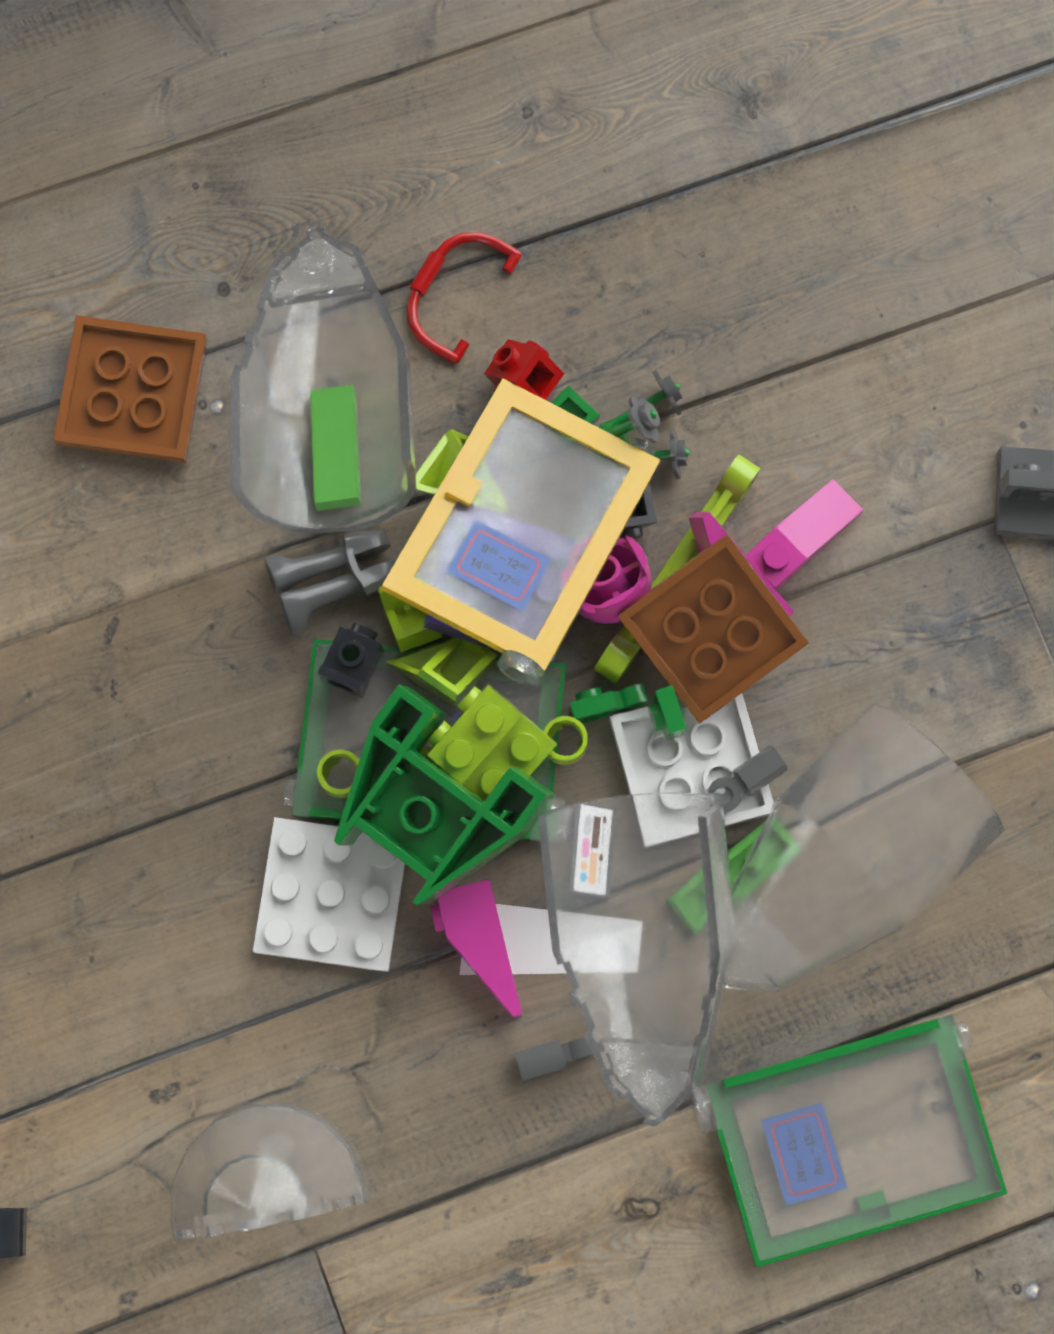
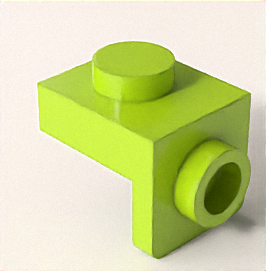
[378,573,443,652]

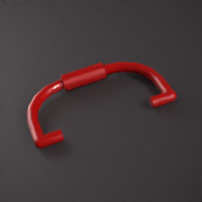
[406,232,522,364]

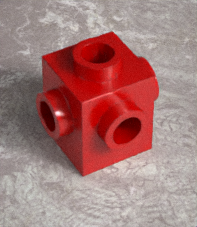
[484,339,565,400]

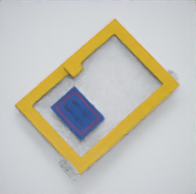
[382,379,660,687]

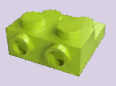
[427,683,557,801]

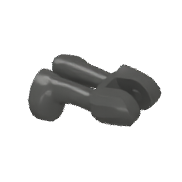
[264,530,396,635]

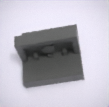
[994,446,1054,540]

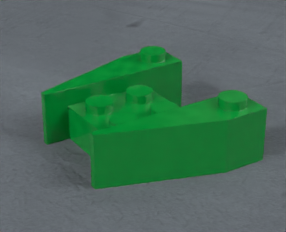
[334,684,556,906]

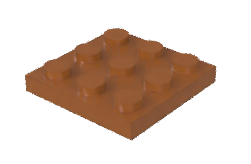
[53,315,208,463]
[618,533,809,724]

